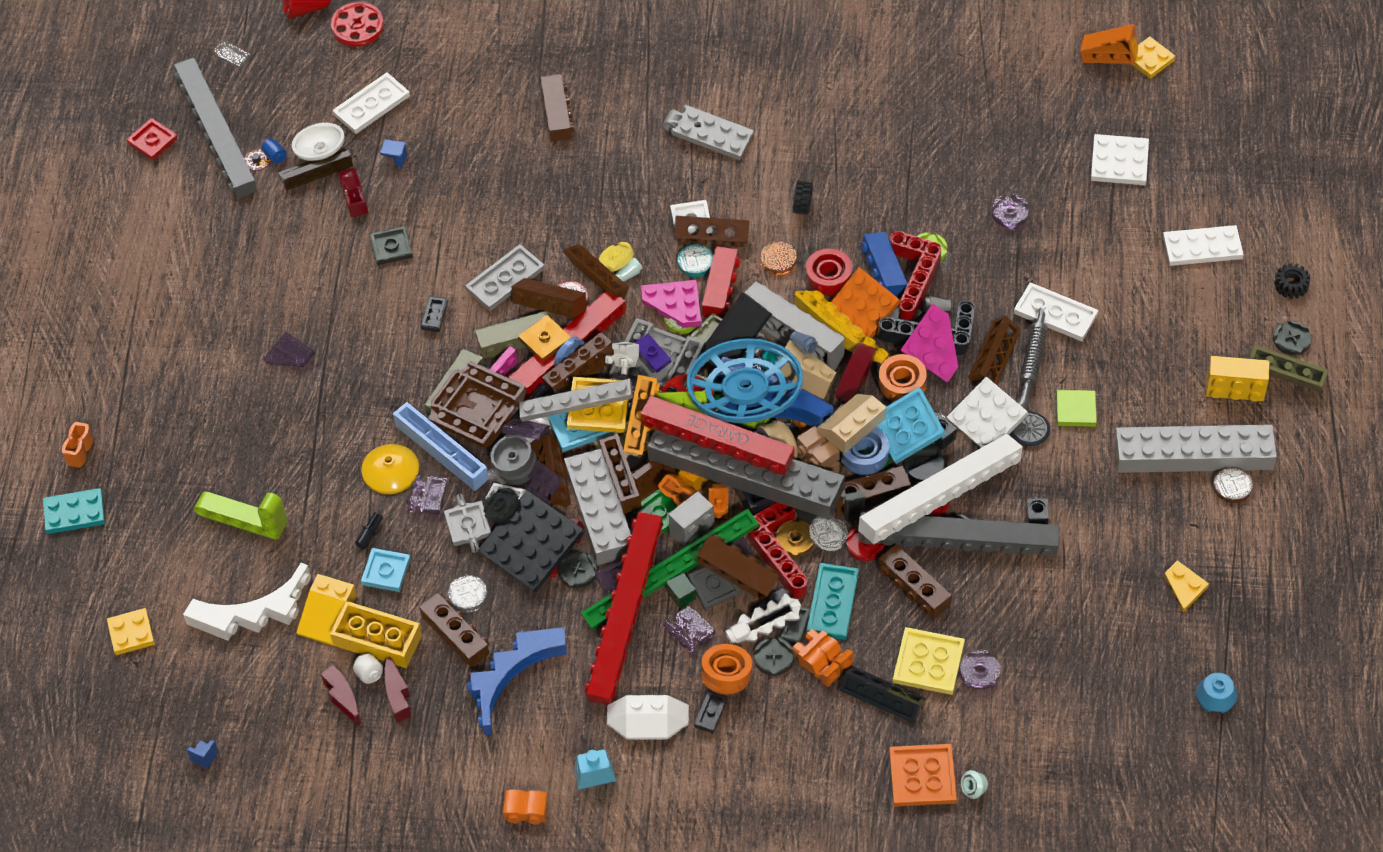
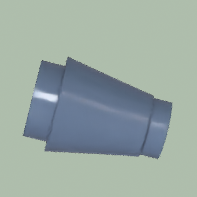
[790,331,818,354]

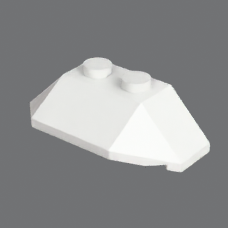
[607,695,689,740]

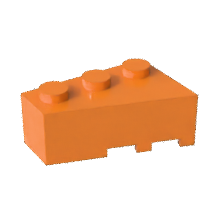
[1080,24,1139,64]

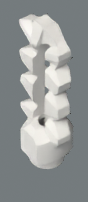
[725,593,801,645]

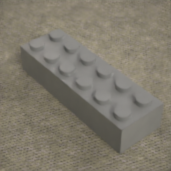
[745,282,845,370]
[564,449,631,566]

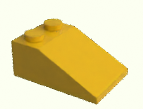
[296,574,357,646]

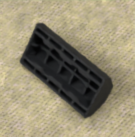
[701,292,772,367]

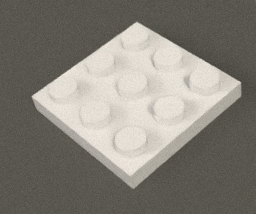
[1091,134,1149,185]
[947,377,1028,448]

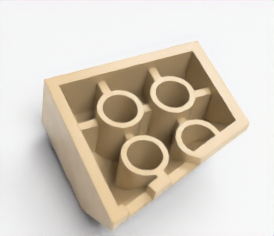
[774,340,836,399]

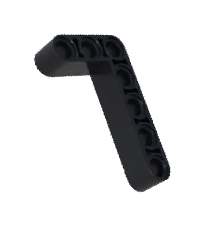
[877,300,975,355]

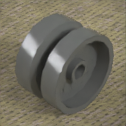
[490,435,539,485]

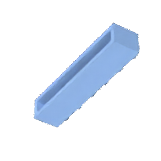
[393,402,489,491]

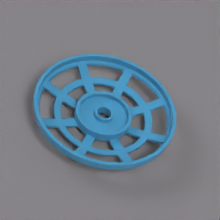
[687,339,803,423]

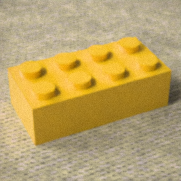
[330,601,422,668]

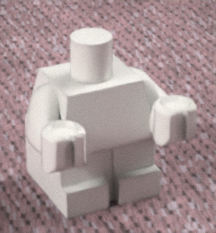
[605,342,639,375]

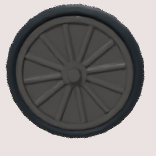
[1011,411,1050,446]

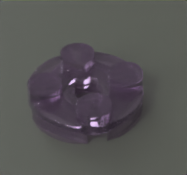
[992,194,1029,230]
[960,650,1001,690]

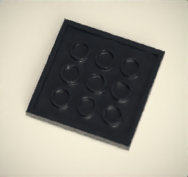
[477,490,585,593]

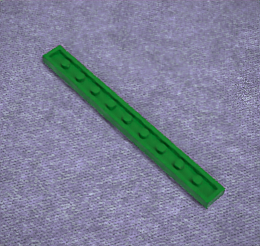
[581,509,759,631]

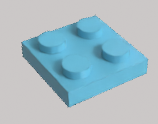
[361,548,411,592]

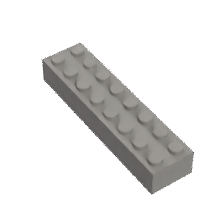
[1114,425,1277,473]

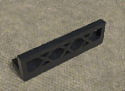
[839,666,927,723]

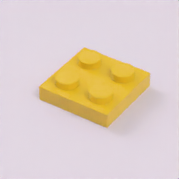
[1131,37,1175,79]
[107,608,155,655]

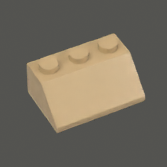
[816,394,887,454]

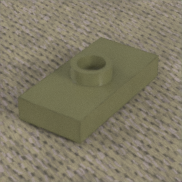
[690,313,722,343]

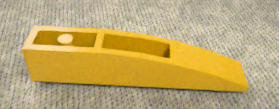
[794,290,889,364]

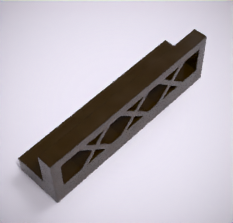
[278,148,353,191]

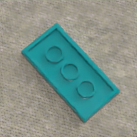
[807,563,859,640]

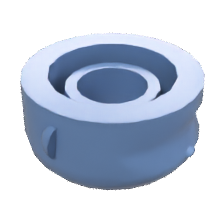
[840,427,889,475]

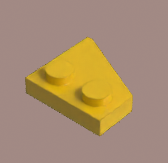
[1164,561,1209,612]

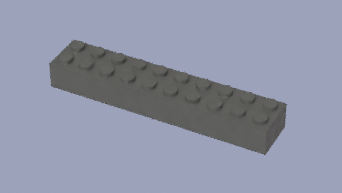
[647,430,844,520]

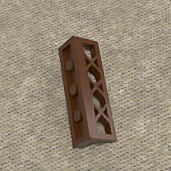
[563,244,629,299]
[968,316,1021,385]
[531,434,571,508]

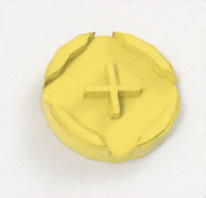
[599,242,634,272]

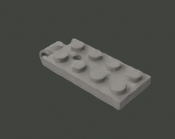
[662,105,754,160]

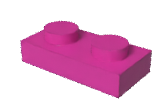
[489,346,517,376]

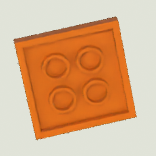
[831,267,901,338]
[889,744,957,806]

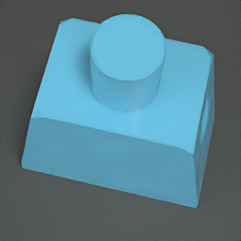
[574,750,616,790]

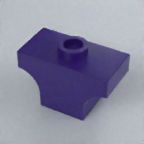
[635,333,672,373]

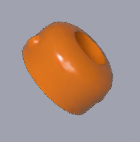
[879,354,927,402]
[701,644,752,695]

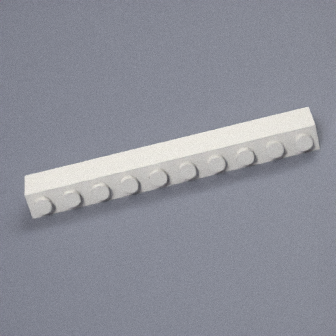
[858,434,1022,544]

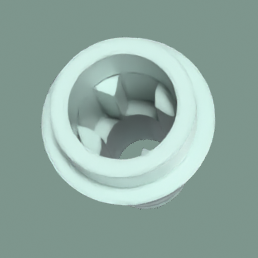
[615,257,642,282]

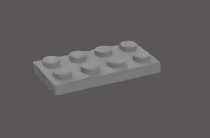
[465,244,545,311]

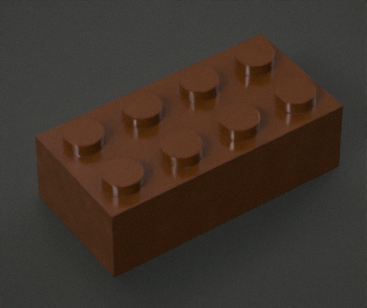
[694,534,779,601]

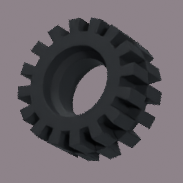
[793,180,813,215]
[1275,263,1310,299]

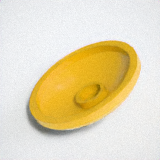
[361,444,419,494]

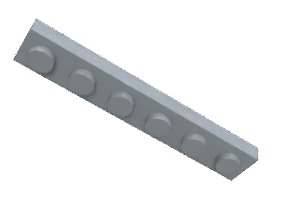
[519,379,633,422]

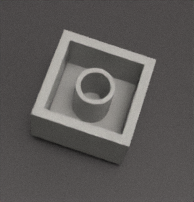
[668,491,715,548]

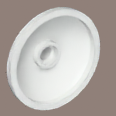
[292,123,345,161]

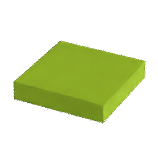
[1056,390,1096,427]

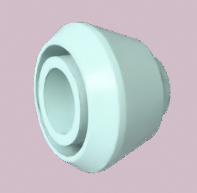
[961,770,988,799]

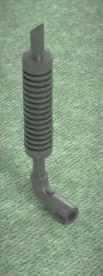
[1017,307,1048,410]

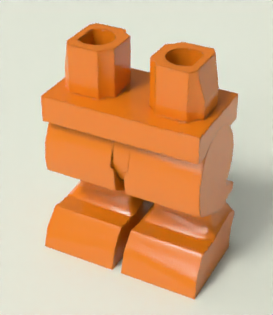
[793,629,854,687]

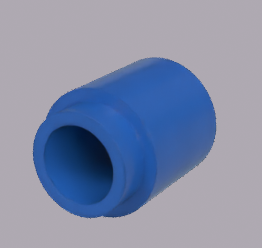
[261,138,287,164]

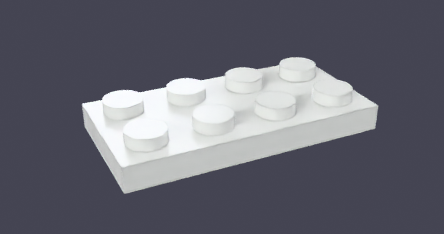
[332,73,410,134]
[1163,225,1244,266]
[1014,283,1098,341]

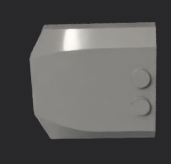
[609,318,705,393]

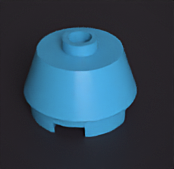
[1196,673,1238,713]

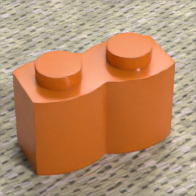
[62,422,94,468]
[658,473,697,506]
[503,790,548,824]

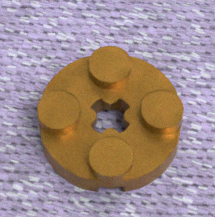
[776,520,815,559]

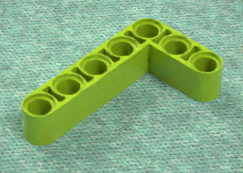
[194,491,288,539]

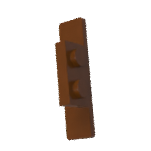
[632,460,679,502]

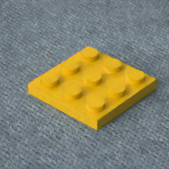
[567,377,629,433]

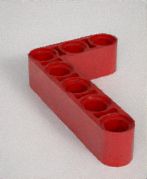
[890,231,942,321]
[746,502,807,598]

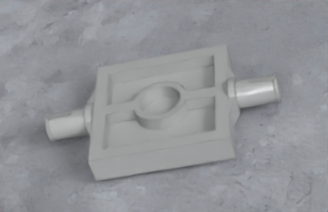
[444,494,491,553]

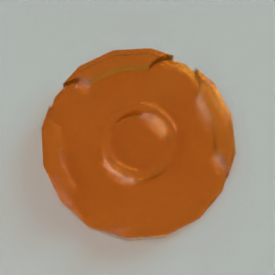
[760,241,797,274]

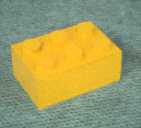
[1206,356,1269,402]

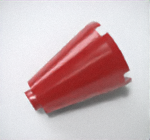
[282,0,331,19]

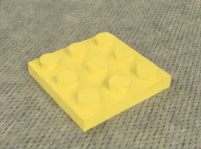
[893,627,965,695]

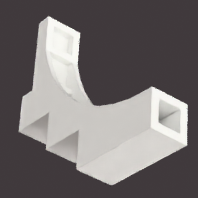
[183,563,311,641]

